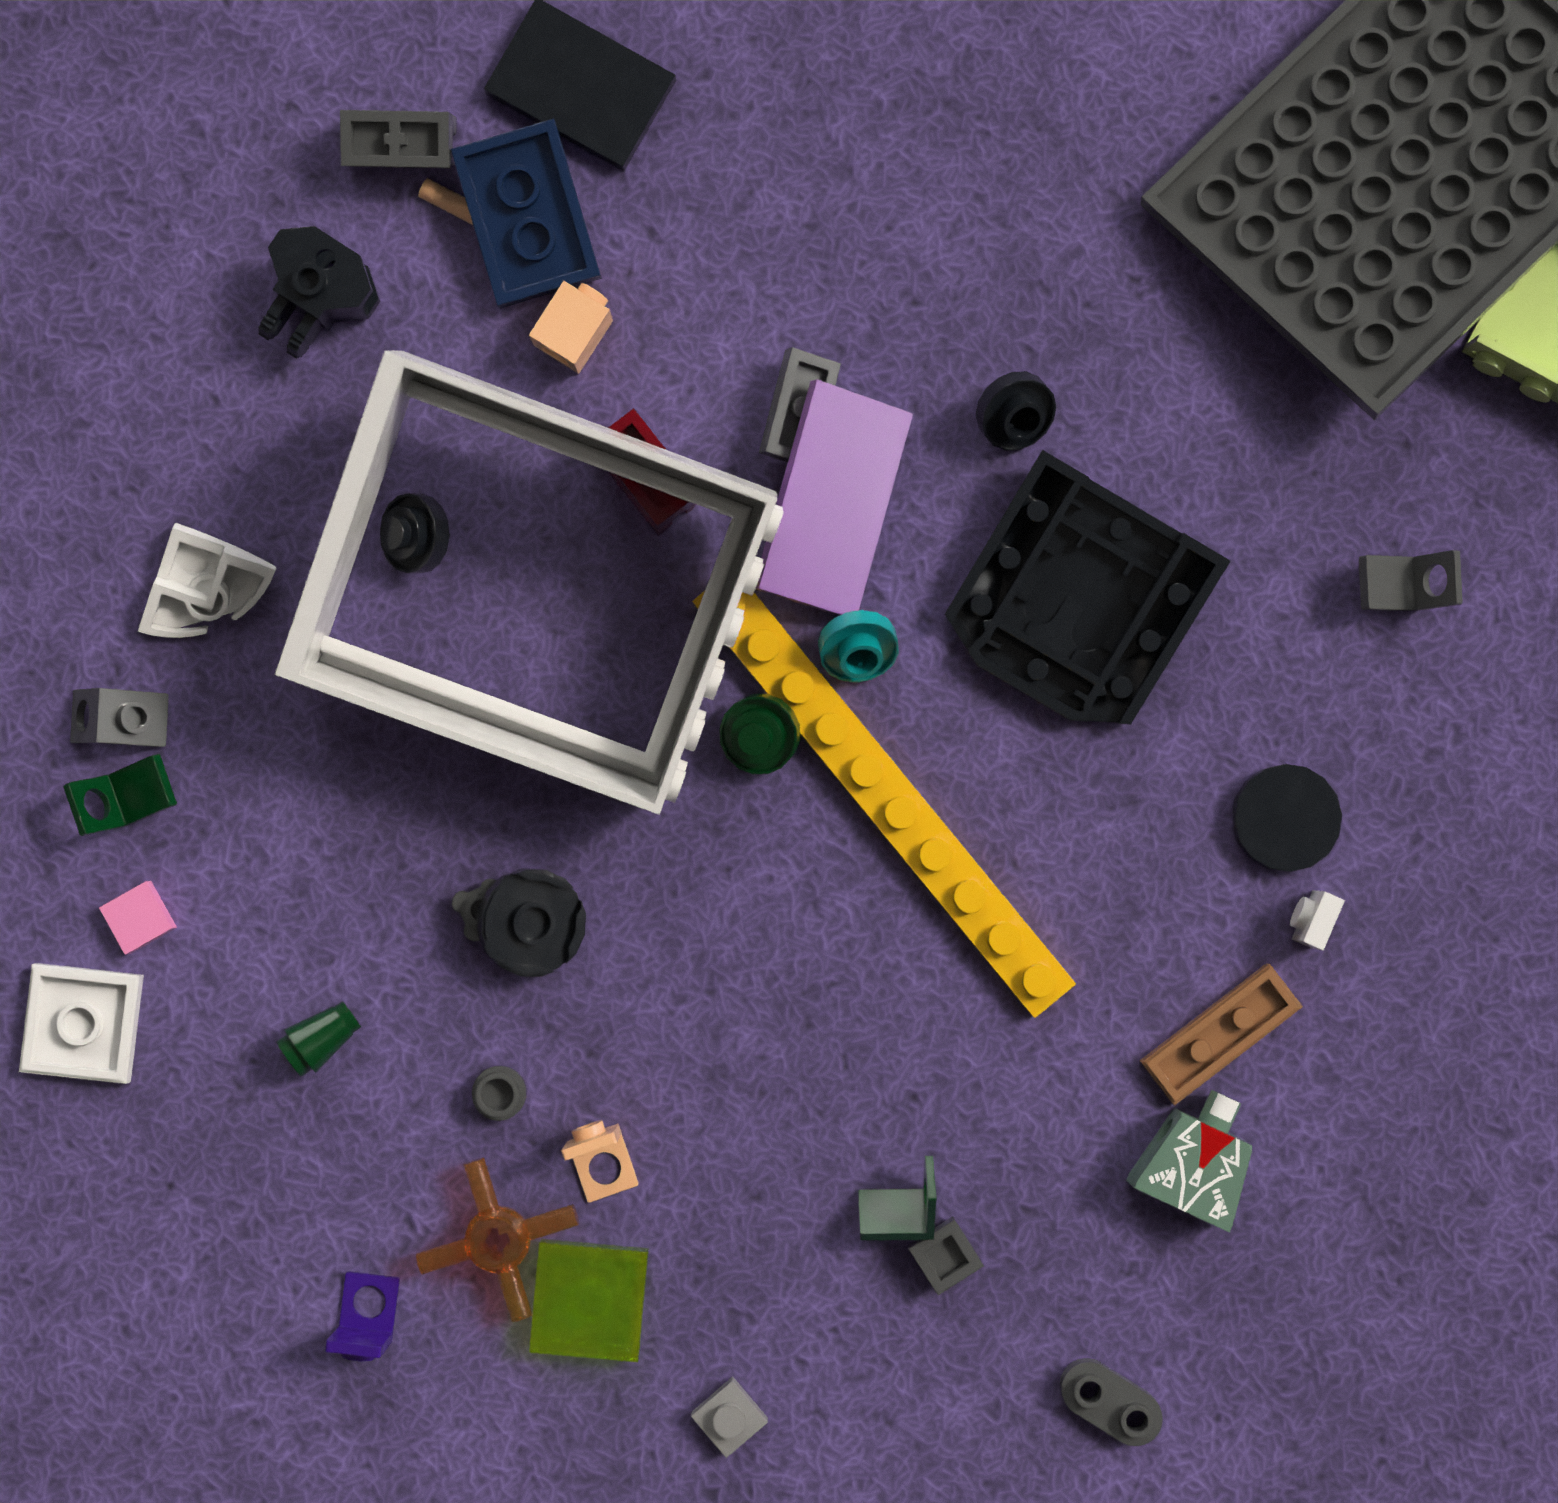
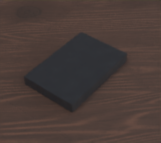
[484,0,676,172]

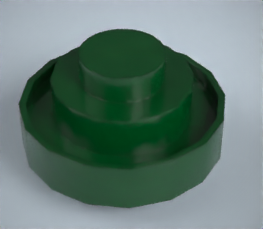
[719,694,800,774]

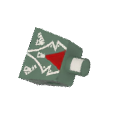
[1126,1090,1252,1232]

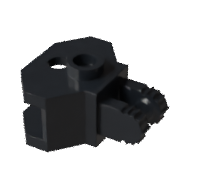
[258,226,380,359]

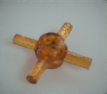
[416,1157,579,1322]

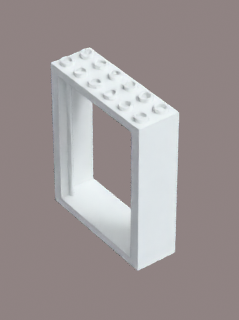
[275,351,784,814]

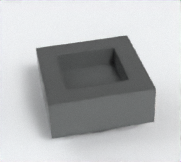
[908,1216,984,1295]

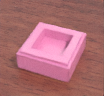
[99,881,177,955]

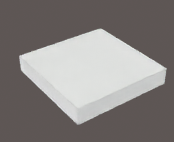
[19,963,144,1084]

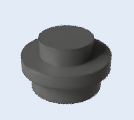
[472,1066,527,1121]

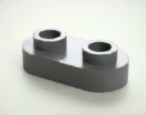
[1060,1358,1163,1446]

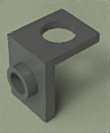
[1359,550,1463,611]
[70,688,169,747]

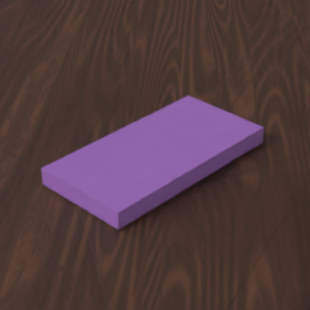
[755,379,913,616]

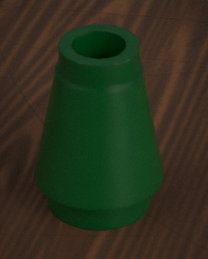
[276,1001,361,1077]

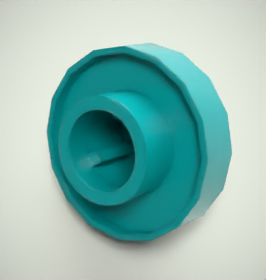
[818,610,899,682]

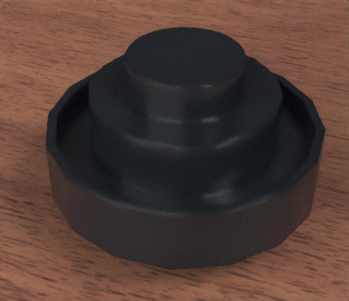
[975,371,1057,451]
[380,493,450,573]

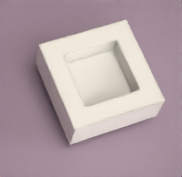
[1290,890,1345,950]

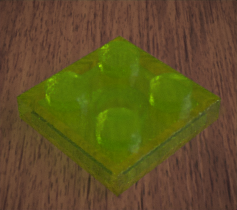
[529,1239,649,1362]

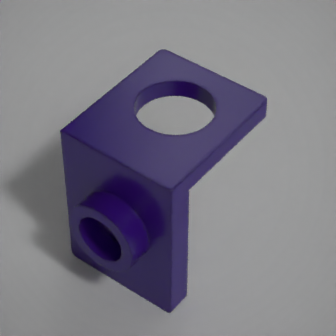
[325,1271,400,1362]

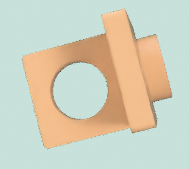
[561,1120,639,1202]

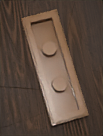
[1140,963,1303,1106]

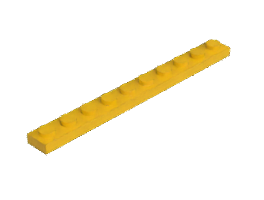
[692,591,1076,1018]

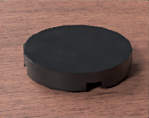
[1232,764,1342,872]
[477,868,586,977]

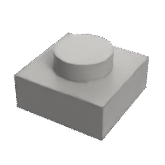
[691,1376,768,1458]

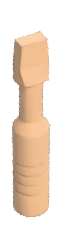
[418,178,473,225]

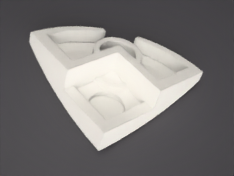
[138,523,276,638]

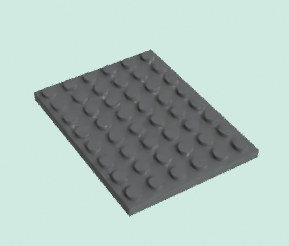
[1140,0,1558,421]

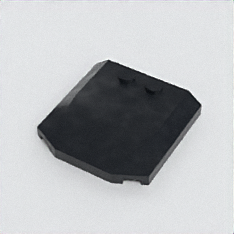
[945,450,1231,725]

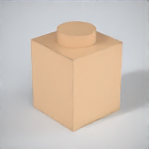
[529,281,613,374]

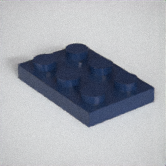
[451,118,602,309]

